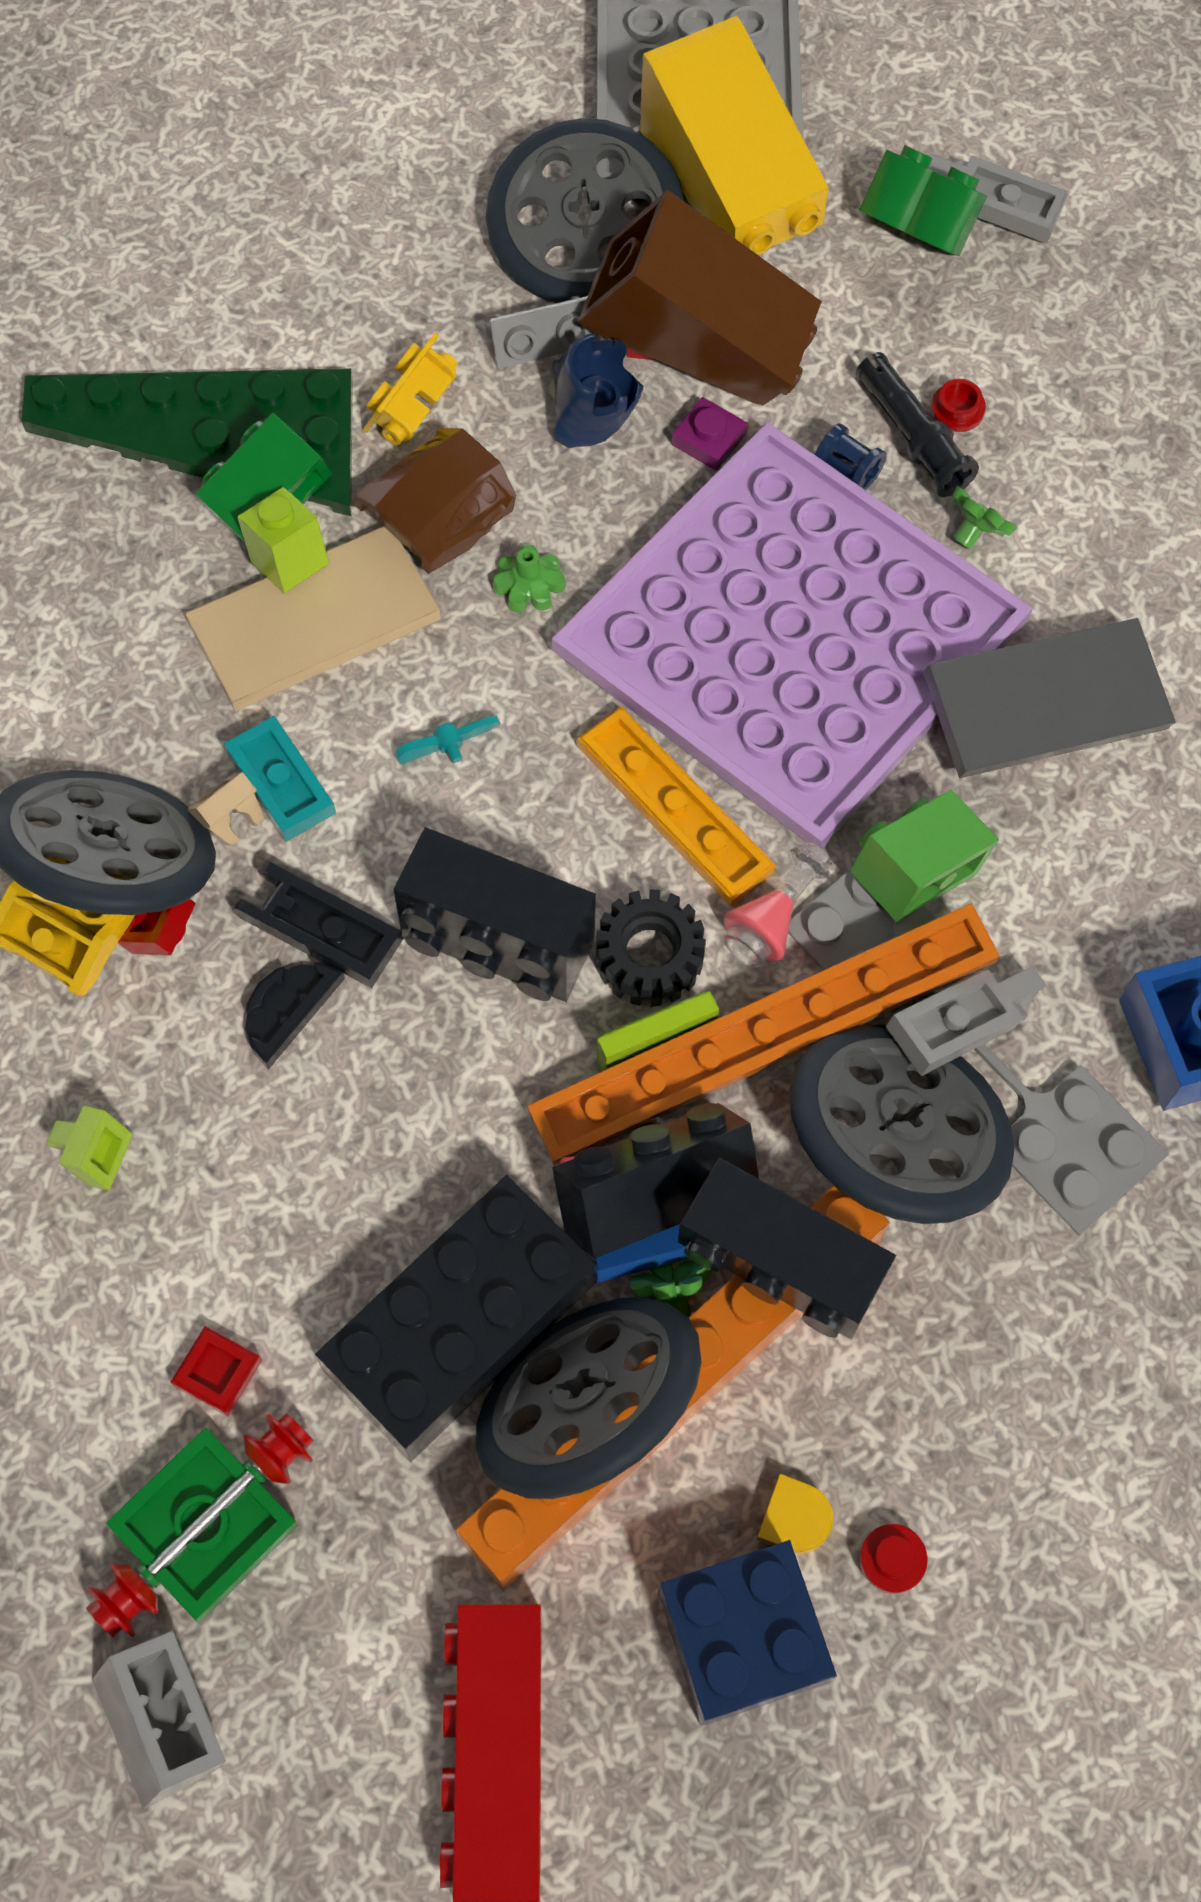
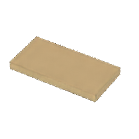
[185,526,441,712]

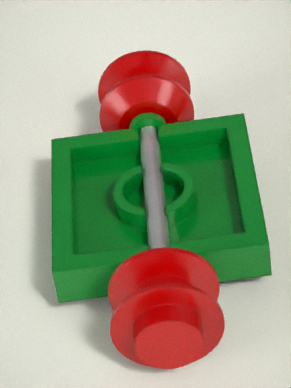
[86,1413,314,1638]

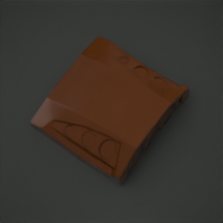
[354,428,517,574]

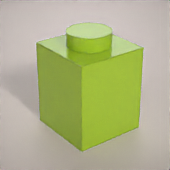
[237,487,329,594]

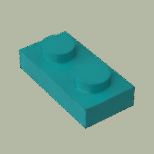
[224,715,336,842]

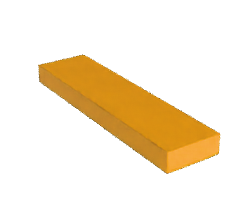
[577,706,776,907]

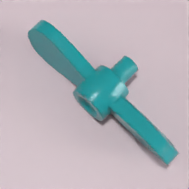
[395,715,501,764]

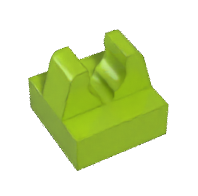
[46,1105,133,1191]

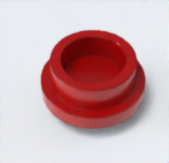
[931,378,986,432]
[860,1524,928,1594]

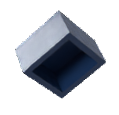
[658,1540,837,1727]

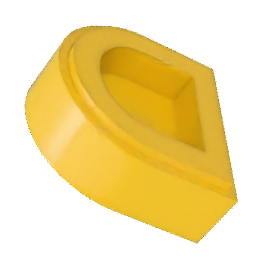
[756,1474,834,1554]

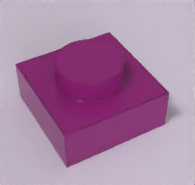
[671,397,748,471]

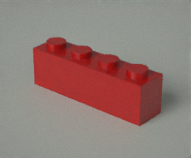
[440,1604,542,1902]

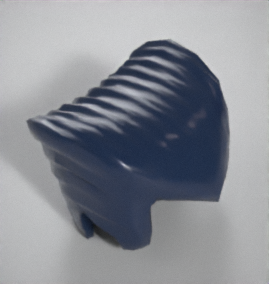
[552,333,644,448]

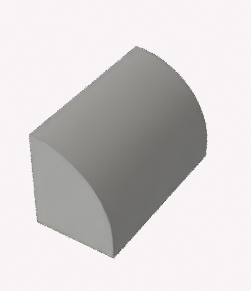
[92,1631,226,1809]

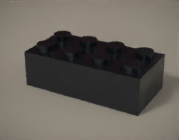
[315,1174,597,1463]

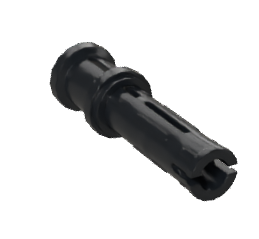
[856,352,979,498]

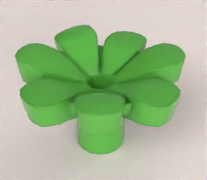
[952,486,1018,550]
[492,545,566,613]
[629,1261,712,1318]

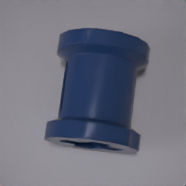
[815,423,887,490]

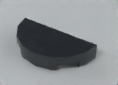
[245,962,345,1070]

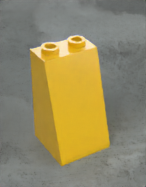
[640,15,829,255]

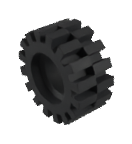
[596,889,706,1007]

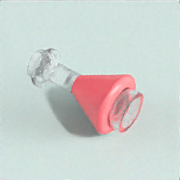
[723,842,832,967]

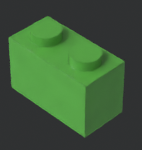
[850,789,999,922]

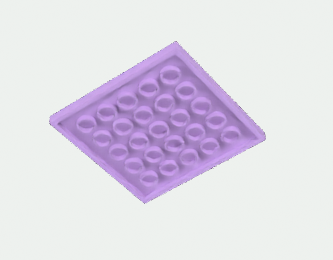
[552,422,1033,852]

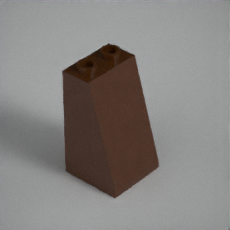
[578,190,822,406]

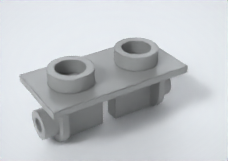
[485,296,600,369]

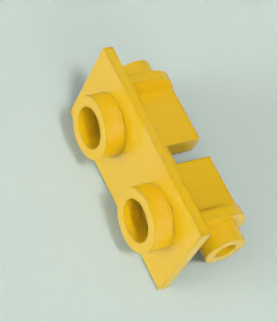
[362,332,458,446]

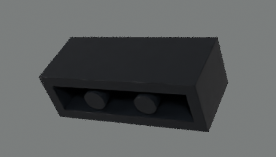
[552,1103,759,1259]
[677,1157,897,1340]

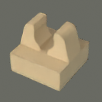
[187,772,264,845]

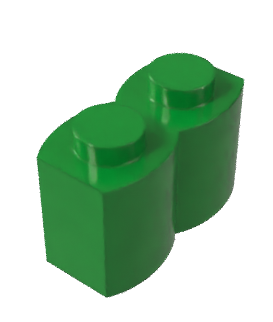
[859,145,987,256]

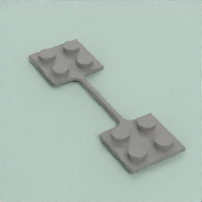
[788,869,1169,1236]

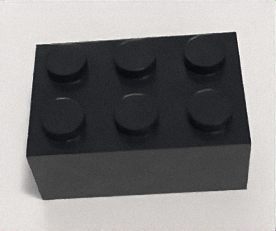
[393,827,596,1003]

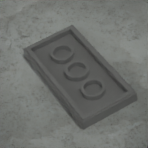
[923,618,1176,779]

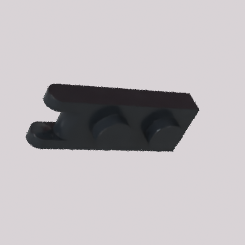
[232,861,403,989]

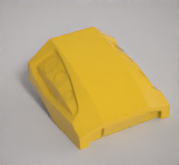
[0,857,135,996]

